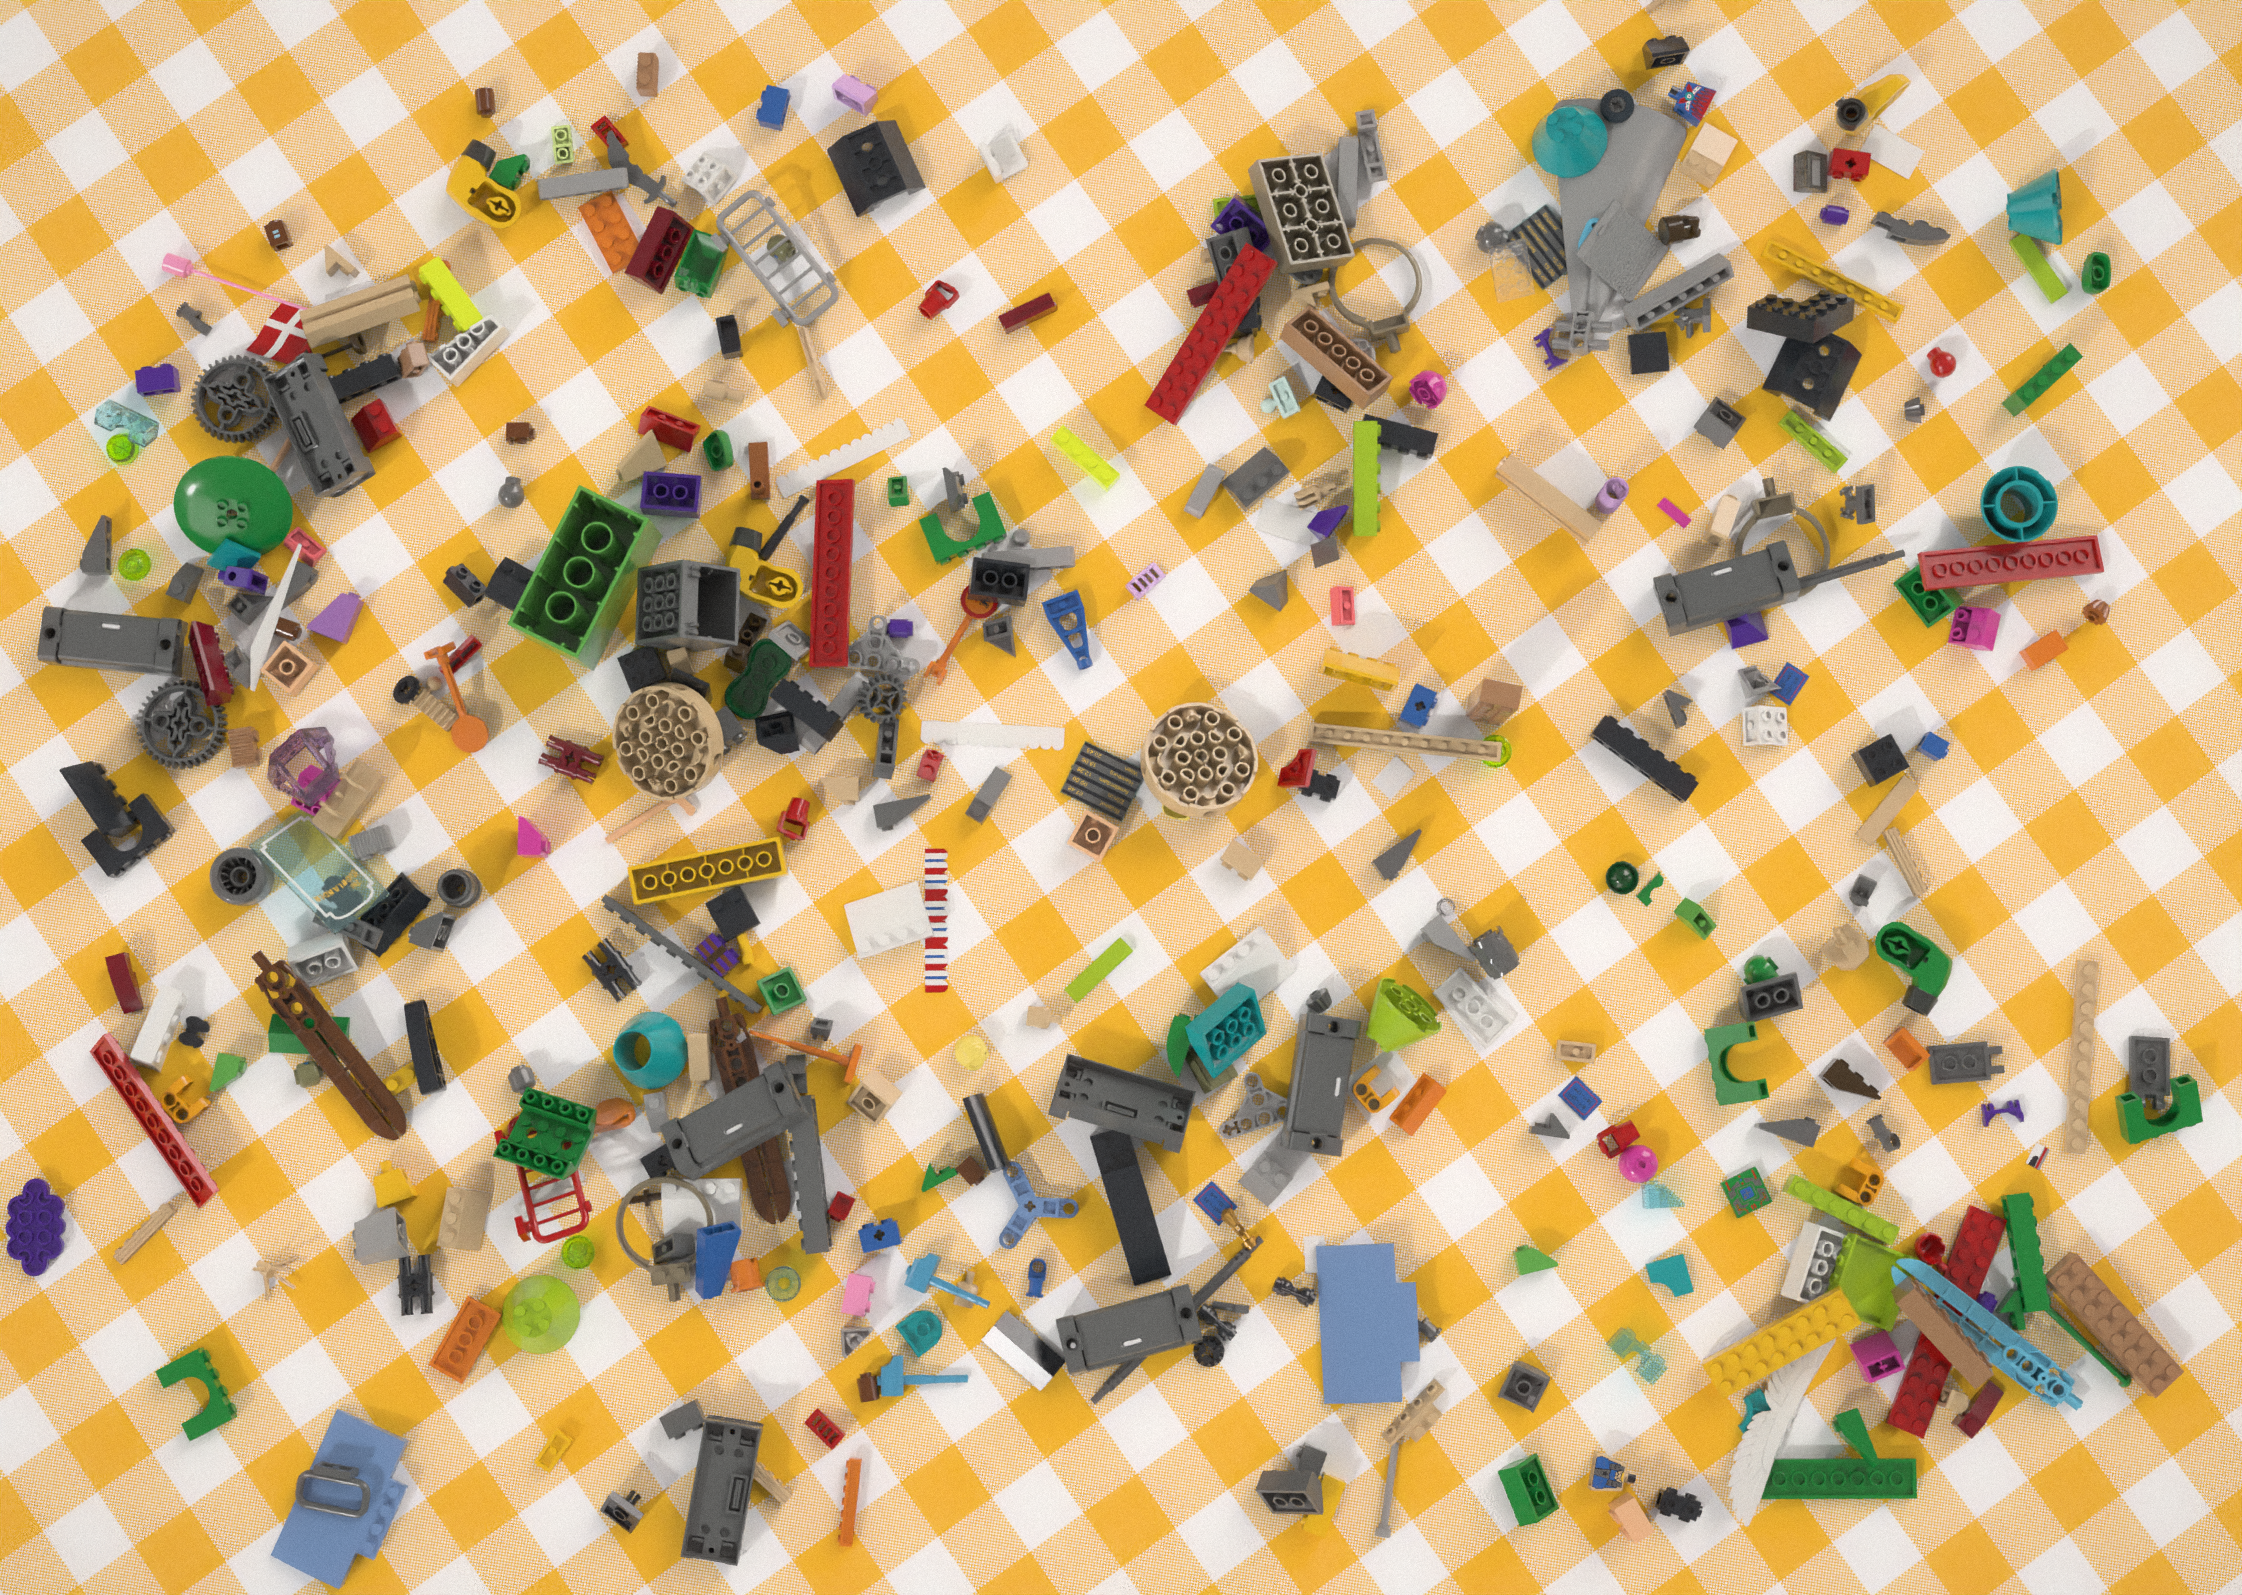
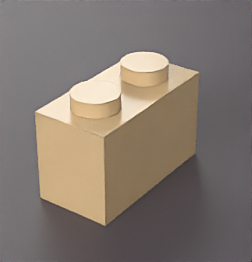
[1219,839,1265,881]

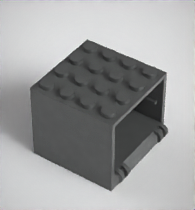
[635,559,741,652]

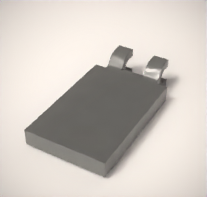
[2129,1036,2170,1110]
[1927,1041,2005,1085]

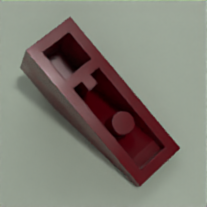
[1951,1379,2004,1439]

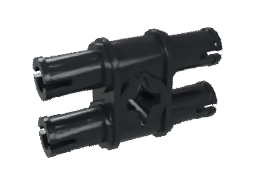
[582,938,642,1003]
[397,1254,435,1316]

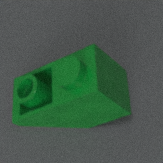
[489,154,531,191]

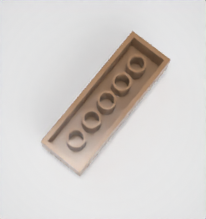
[1280,305,1393,410]
[1465,678,1523,726]
[1891,1276,1994,1389]

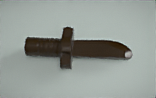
[622,1189,661,1207]

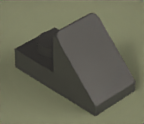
[1662,690,1693,729]
[786,1054,808,1093]
[1528,1113,1570,1139]

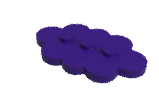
[5,1178,66,1277]

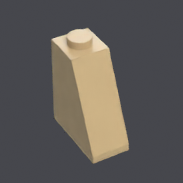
[616,429,668,483]
[1702,494,1741,547]
[687,1033,712,1084]

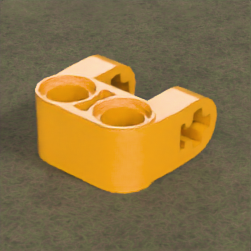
[1351,1064,1401,1113]
[160,1074,212,1124]
[1834,1158,1884,1206]

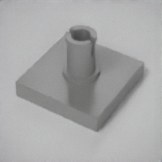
[767,620,810,661]

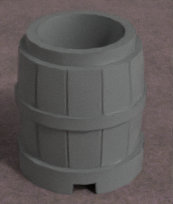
[437,868,482,908]
[1468,925,1520,980]

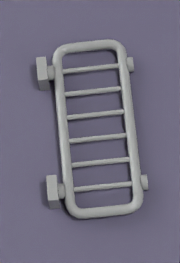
[710,190,839,329]

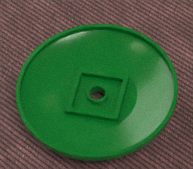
[173,456,293,556]

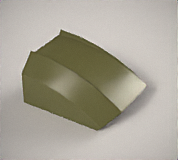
[1185,1048,1239,1094]

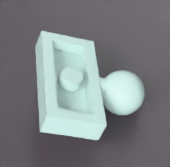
[1261,376,1302,419]

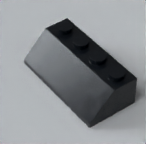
[360,872,431,957]

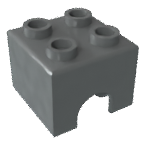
[715,706,748,756]

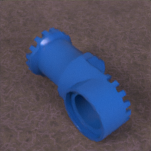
[1026,1258,1047,1298]

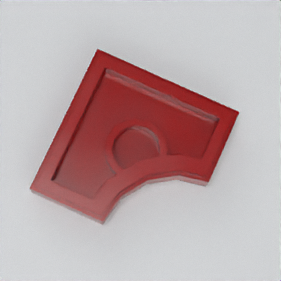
[1277,749,1317,788]

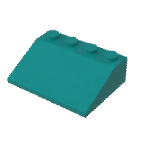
[1185,982,1267,1079]

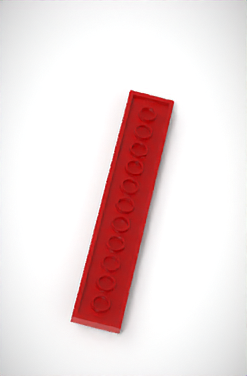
[1885,1205,2007,1438]

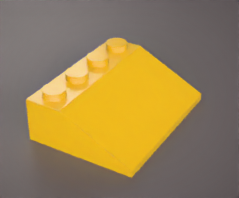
[1319,647,1400,693]

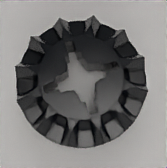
[393,676,421,705]
[1193,1335,1225,1367]

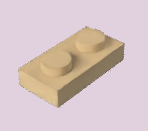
[1555,1040,1596,1064]

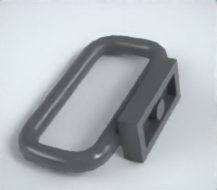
[295,1461,371,1518]

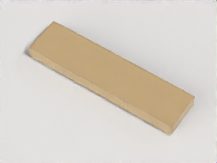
[1855,775,1919,846]

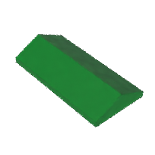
[268,1014,350,1056]

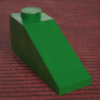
[1832,1408,1880,1468]

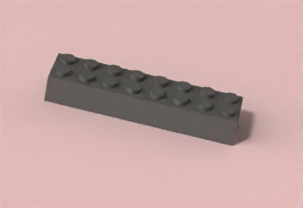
[788,1095,833,1255]

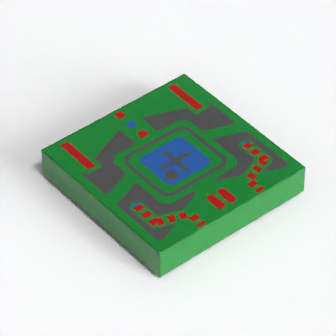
[1720,1166,1773,1218]

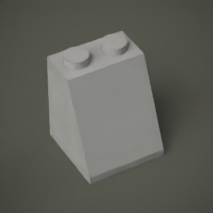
[352,1207,409,1266]

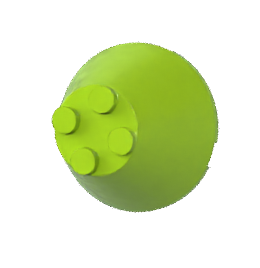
[1366,977,1442,1053]
[502,1275,580,1354]

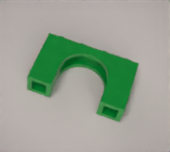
[2001,343,2083,417]
[919,492,1007,566]
[1704,1021,1770,1106]
[2115,1074,2203,1145]
[155,1347,237,1441]

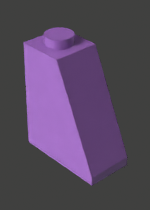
[307,592,364,645]

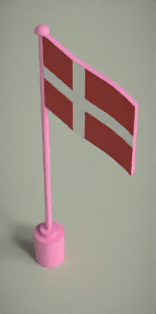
[162,253,308,365]

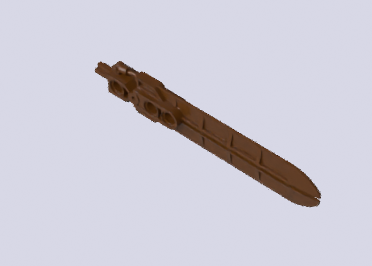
[251,950,406,1140]
[709,996,791,1224]

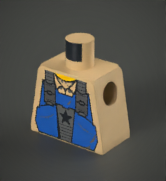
[1587,1451,1636,1491]

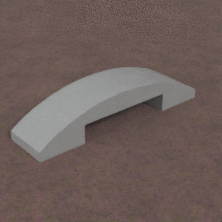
[1355,109,1388,183]

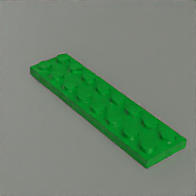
[1761,1458,1917,1499]

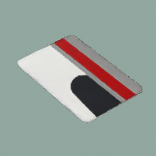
[2026,1143,2050,1170]

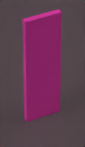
[1657,497,1692,529]

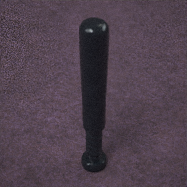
[758,495,810,561]

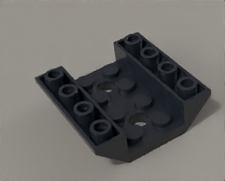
[827,120,926,218]
[1761,333,1862,422]

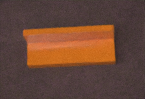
[1389,1073,1447,1136]

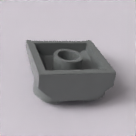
[942,467,968,512]
[1498,1361,1550,1413]

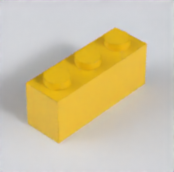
[1300,1472,1346,1539]

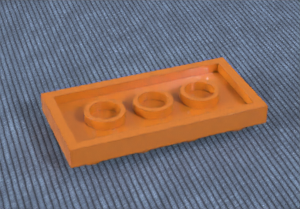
[578,191,639,274]
[428,1295,502,1384]

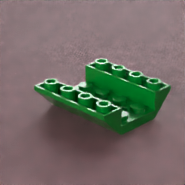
[493,1087,597,1181]

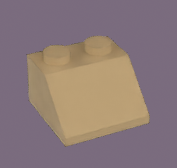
[846,1069,903,1127]

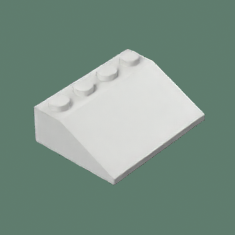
[844,881,935,960]
[1199,925,1295,1001]
[661,1178,743,1238]
[1780,1221,1846,1304]

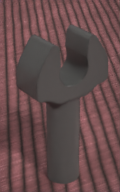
[1212,1301,1249,1314]

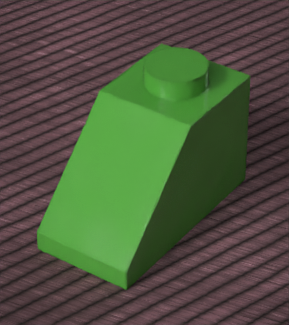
[1673,897,1717,940]
[209,1053,247,1092]
[1512,1244,1559,1275]

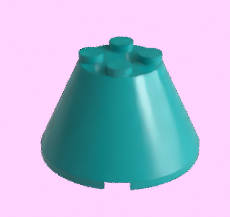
[1532,105,1608,178]
[2006,168,2063,245]

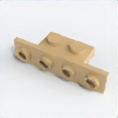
[1381,1379,1445,1446]

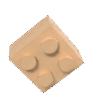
[260,640,320,697]
[1067,809,1119,863]
[1608,1492,1655,1544]

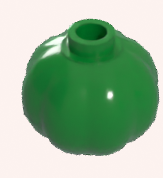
[1743,955,1779,985]

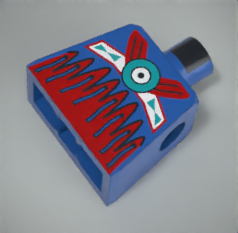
[1667,82,1717,128]

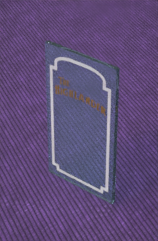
[249,809,390,935]

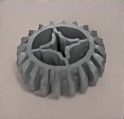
[856,672,908,724]

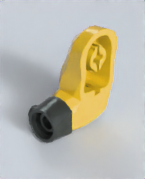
[1834,74,1911,136]
[446,139,521,229]
[725,527,803,609]

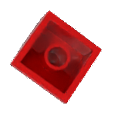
[351,398,402,453]

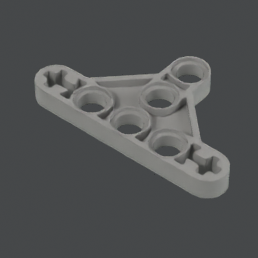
[848,615,920,676]
[1219,1072,1287,1139]

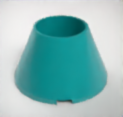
[1980,466,2058,542]
[613,1011,688,1089]

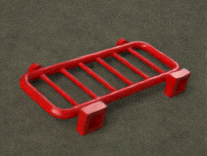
[494,1115,593,1244]

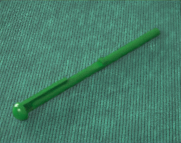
[2011,1276,2132,1387]

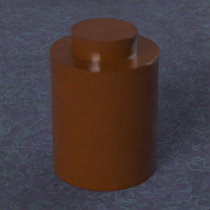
[474,87,496,118]
[273,616,302,641]
[856,1372,880,1403]

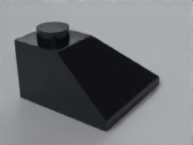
[755,711,800,755]

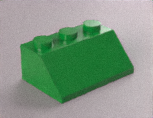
[1893,564,1965,628]
[1497,1453,1559,1527]

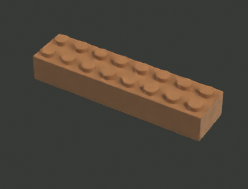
[2045,1252,2184,1398]

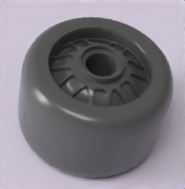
[209,847,274,906]

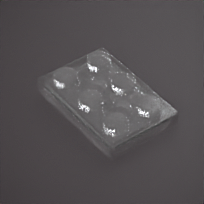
[1488,238,1535,303]

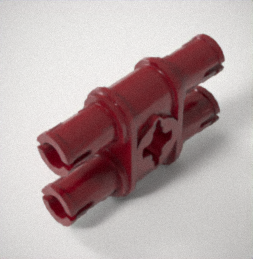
[538,735,604,785]

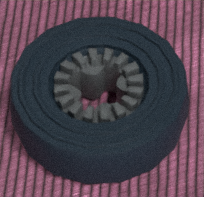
[1600,89,1634,124]

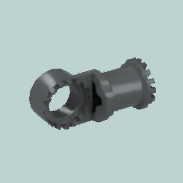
[176,302,212,337]
[1866,1114,1901,1152]
[1418,1317,1442,1343]

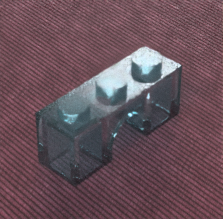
[94,399,159,448]
[1606,1327,1668,1386]

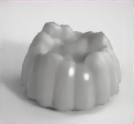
[1012,528,1030,546]

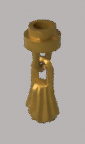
[1221,1208,1257,1250]

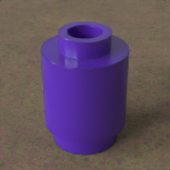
[1819,204,1849,226]
[886,619,913,638]
[1976,1291,1998,1314]

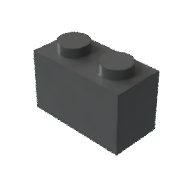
[659,1399,706,1440]

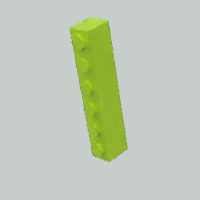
[1353,421,1381,536]
[1782,1174,1900,1245]

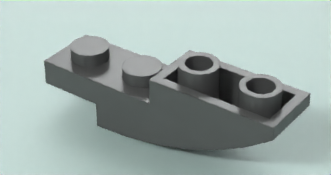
[1871,211,1951,246]

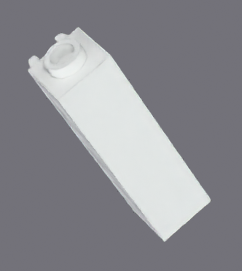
[512,1170,586,1221]

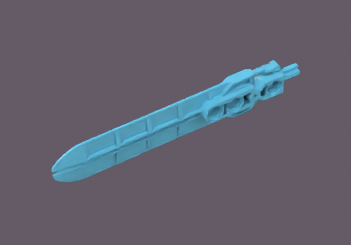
[1891,1258,2083,1411]

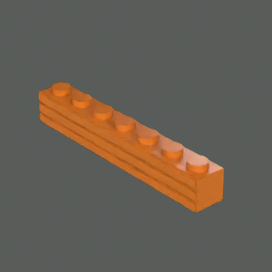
[422,260,451,344]
[838,1457,862,1547]

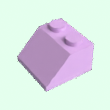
[831,74,878,117]

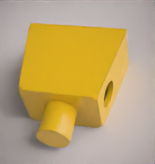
[373,1159,418,1208]

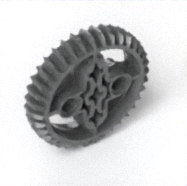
[191,355,279,444]
[136,680,228,770]

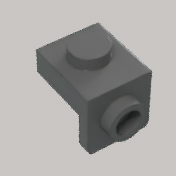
[1849,873,1877,907]

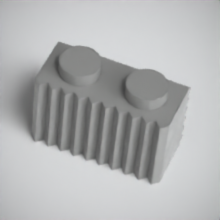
[348,824,395,862]

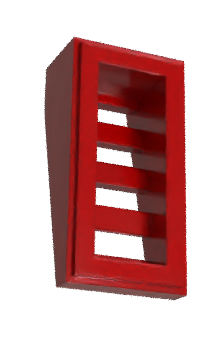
[590,115,628,148]
[804,1408,846,1450]

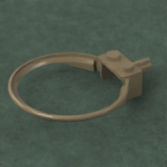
[1328,238,1422,354]
[1735,477,1830,598]
[616,1176,714,1302]

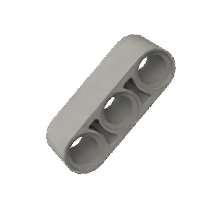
[1183,463,1226,519]

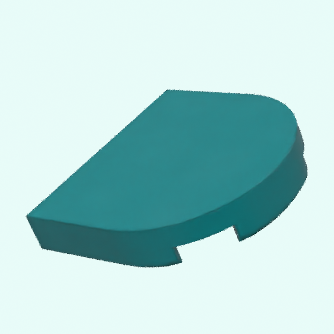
[895,1310,942,1358]

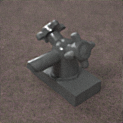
[1673,298,1711,339]
[1839,483,1876,525]

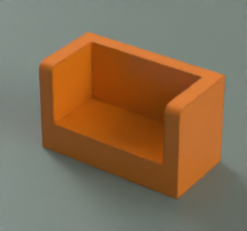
[2019,630,2069,671]
[1882,1027,1931,1071]

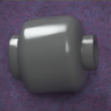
[508,1065,536,1095]

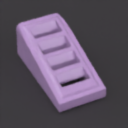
[1125,562,1166,601]

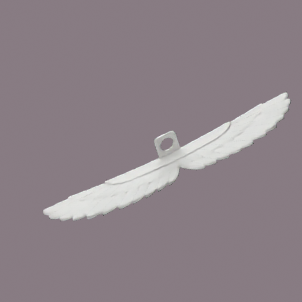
[1728,1338,1836,1527]

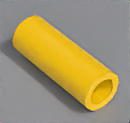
[736,932,755,965]

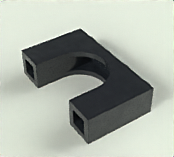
[81,793,176,878]

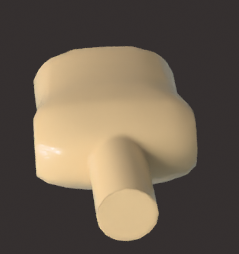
[1026,1006,1062,1029]
[953,1271,978,1309]

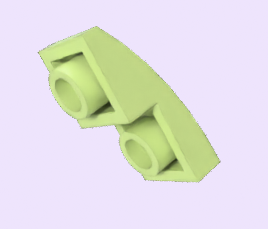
[551,125,574,165]

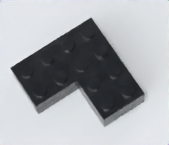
[1747,290,1855,343]

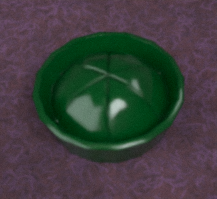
[1606,861,1639,895]

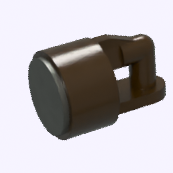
[1658,215,1701,245]

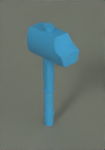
[904,1253,990,1309]
[877,1355,968,1396]

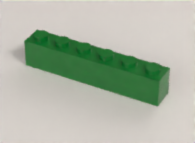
[2000,1192,2051,1313]

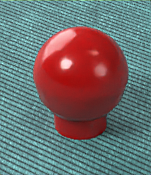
[1927,347,1956,378]

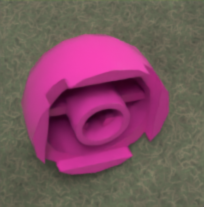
[1409,370,1447,409]
[1618,1144,1658,1183]

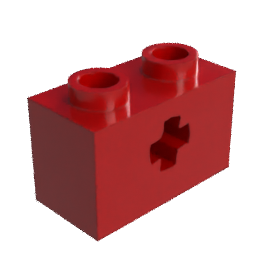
[1827,148,1871,182]

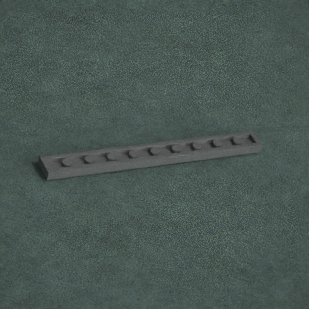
[601,894,764,1014]

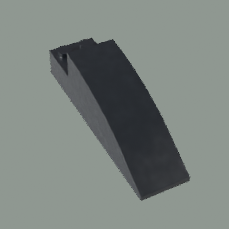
[1090,1130,1172,1286]

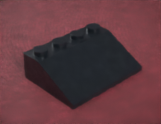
[59,761,140,838]

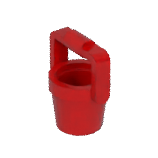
[918,280,960,320]
[776,797,810,841]
[1596,1120,1640,1159]

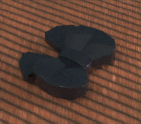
[178,1016,210,1048]

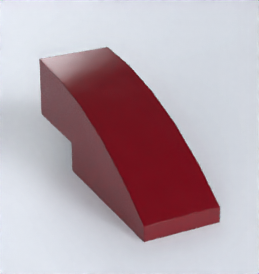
[105,952,144,1014]

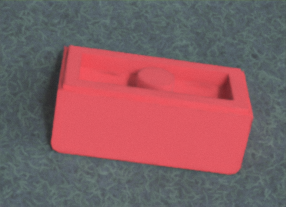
[283,527,327,567]
[1330,586,1355,626]

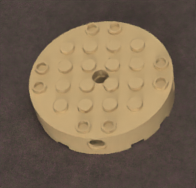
[612,682,724,801]
[1140,702,1258,818]

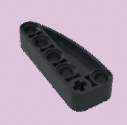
[404,999,447,1096]

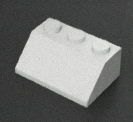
[287,931,359,988]

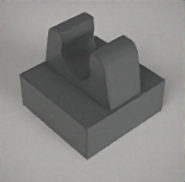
[810,1017,833,1041]

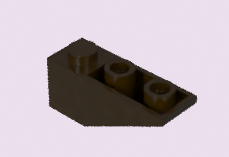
[724,612,768,674]
[1818,1059,1882,1100]

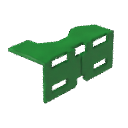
[1636,872,1664,907]

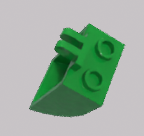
[674,229,729,299]
[1166,1013,1199,1078]

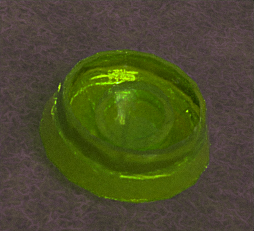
[106,433,139,465]
[118,548,151,581]
[1482,734,1512,768]
[561,1235,595,1269]

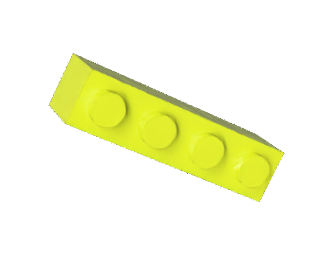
[418,256,483,333]
[1050,425,1120,493]

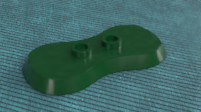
[725,638,792,720]

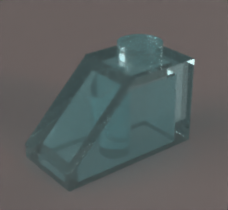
[1641,1180,1685,1209]

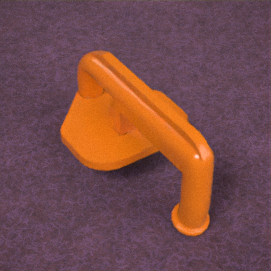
[594,1097,636,1134]

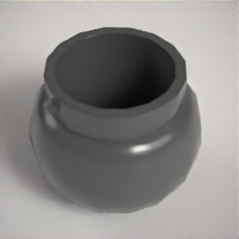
[1475,222,1509,255]

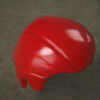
[1914,1232,1948,1273]

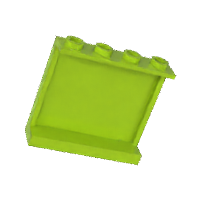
[1824,1232,1917,1332]

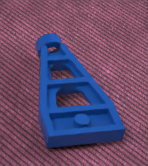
[1042,590,1093,670]

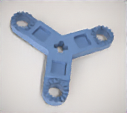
[999,1162,1079,1249]

